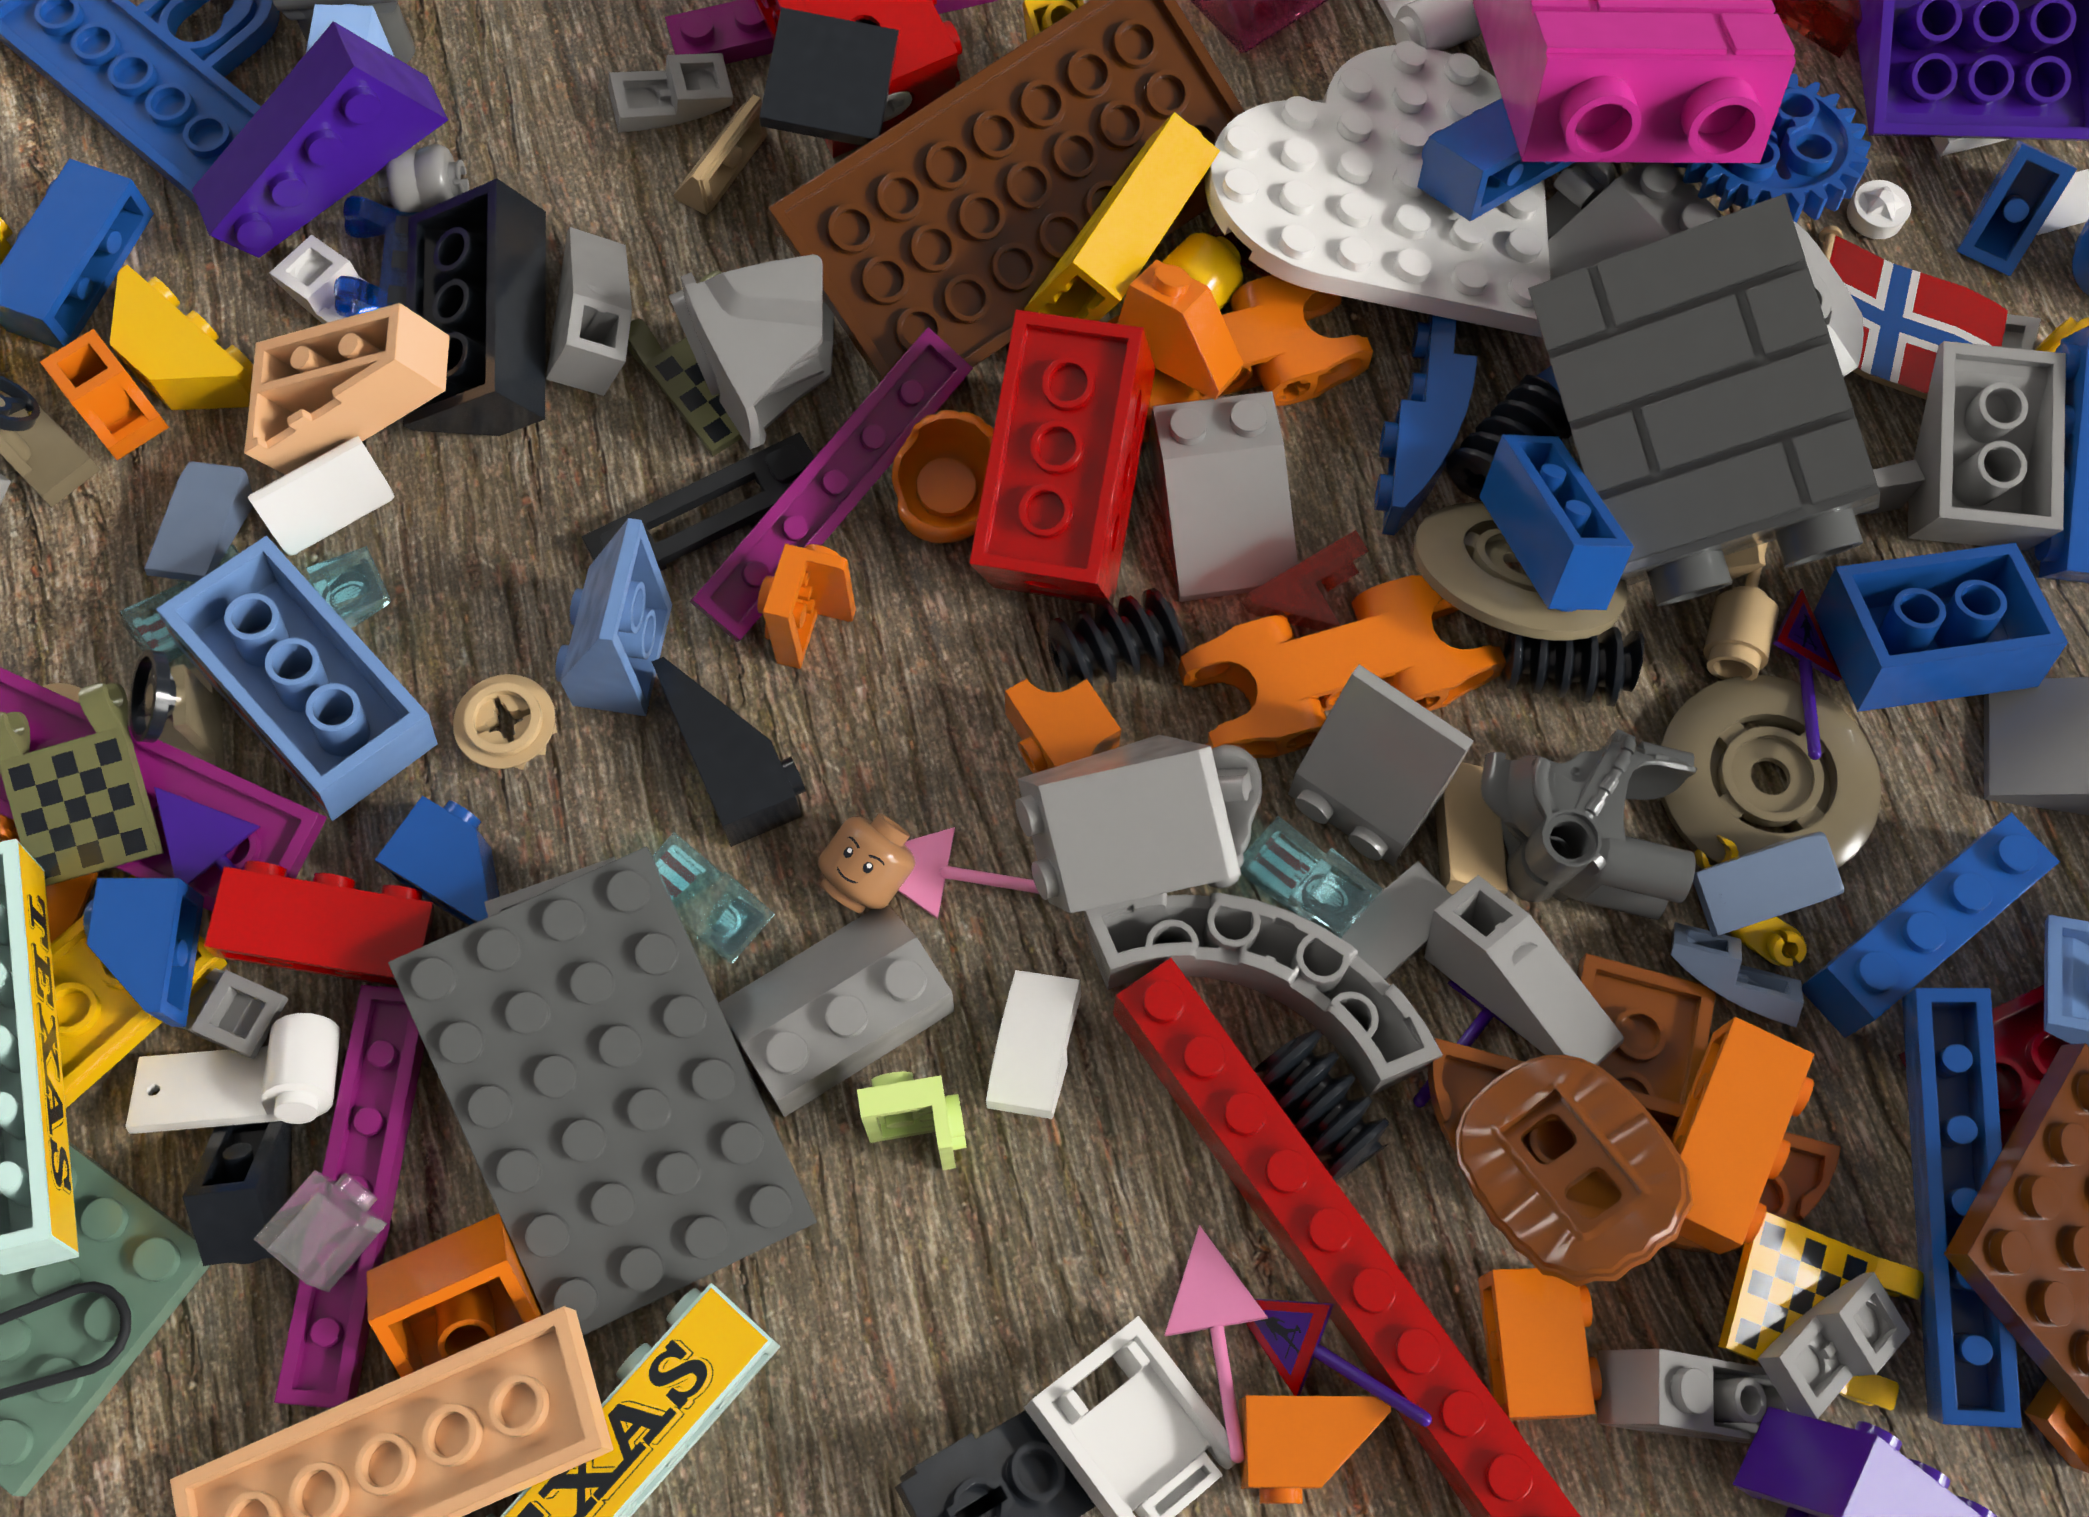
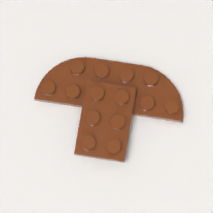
[1428,953,1841,1253]

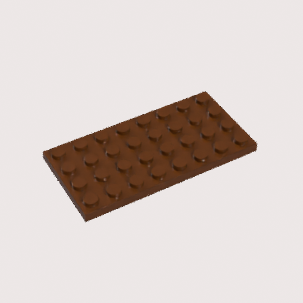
[766,0,1245,382]

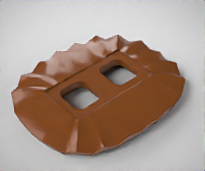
[1455,1055,1693,1287]

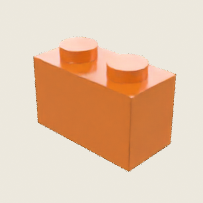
[1478,1268,1602,1421]

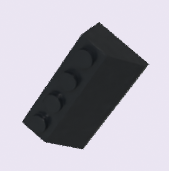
[403,178,546,436]

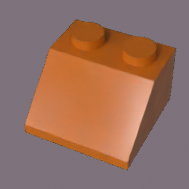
[367,1213,544,1377]

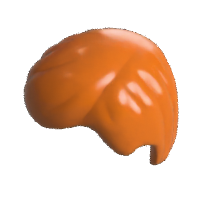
[891,410,994,543]

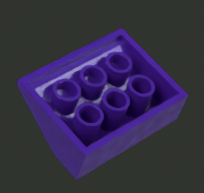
[1856,0,2089,141]

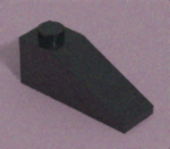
[651,657,806,847]

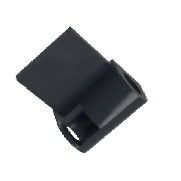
[895,1410,1096,1517]

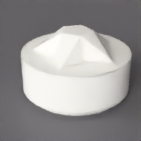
[1847,180,1911,239]

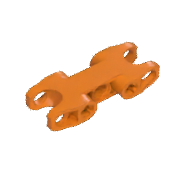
[1108,275,1373,442]
[1178,575,1507,758]

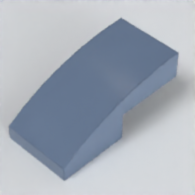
[1671,922,1804,1027]

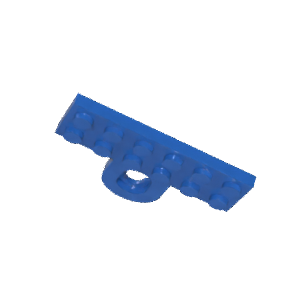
[0,0,280,204]

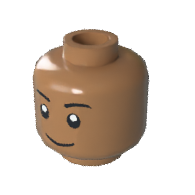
[818,813,915,913]

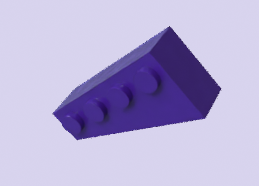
[192,21,448,258]
[1733,1406,1997,1517]

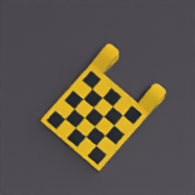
[1718,1212,1924,1410]

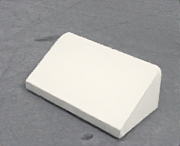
[248,436,394,556]

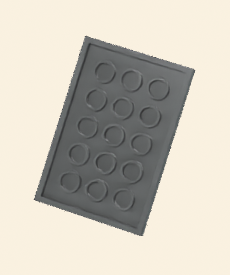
[388,846,817,1335]

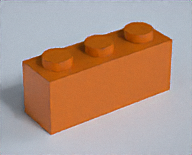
[1671,1017,1814,1255]

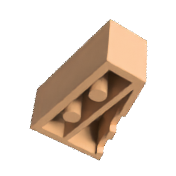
[244,303,450,475]

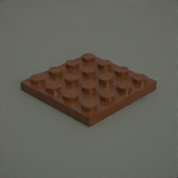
[1944,1043,2089,1427]

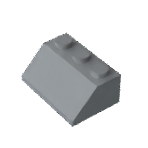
[719,905,954,1117]

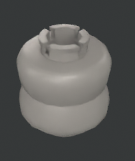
[378,144,470,217]

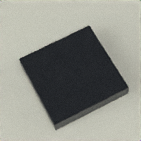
[759,7,899,146]

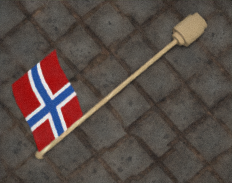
[1703,225,2008,681]

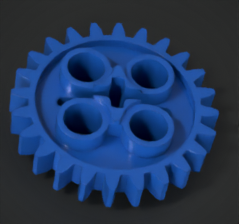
[1673,73,1871,223]

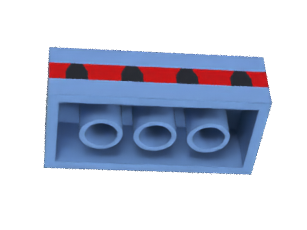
[156,535,438,821]

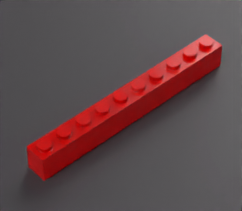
[1113,958,1581,1517]

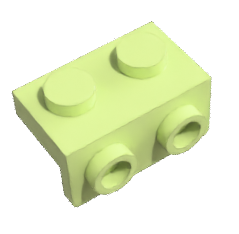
[857,1071,967,1170]

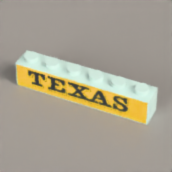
[0,839,79,1275]
[486,1283,781,1517]

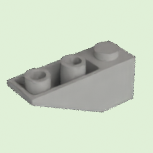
[546,227,632,396]
[1424,875,1624,1066]
[1597,1349,1790,1444]

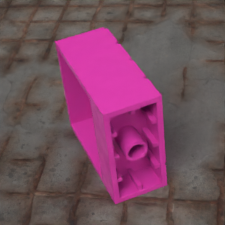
[1473,0,1796,163]

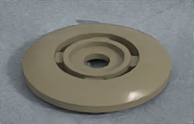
[1413,502,1628,640]
[1660,675,1881,869]

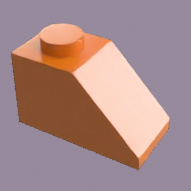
[1117,259,1244,400]
[1239,1395,1391,1504]

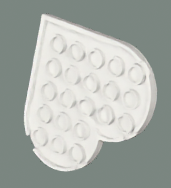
[1205,41,1550,338]

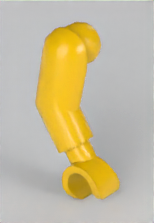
[1695,835,1807,967]

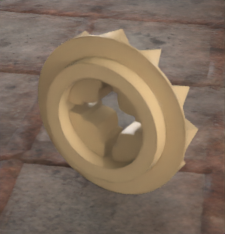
[453,674,557,773]

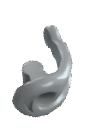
[1546,162,1615,240]
[1208,744,1262,888]

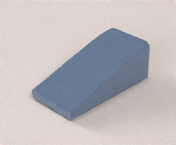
[144,461,253,582]
[1693,831,1844,937]

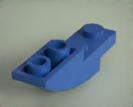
[1374,314,1478,536]

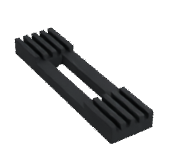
[581,432,814,572]

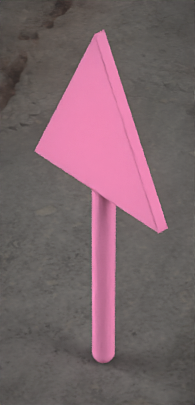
[898,827,1039,920]
[1165,1225,1268,1463]

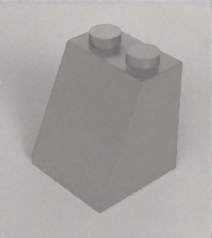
[1015,735,1241,914]

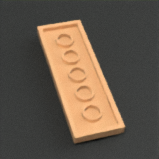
[170,1306,614,1517]

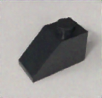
[182,1121,292,1266]

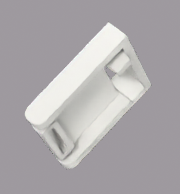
[1024,1316,1236,1517]

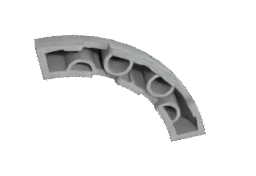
[1084,893,1443,1096]

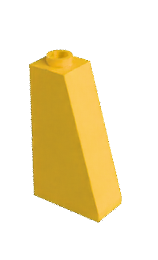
[1024,112,1220,321]

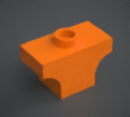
[40,329,169,461]
[1005,678,1121,774]

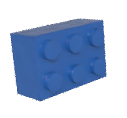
[1813,543,2068,712]

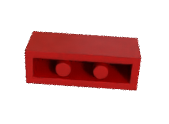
[204,861,435,987]

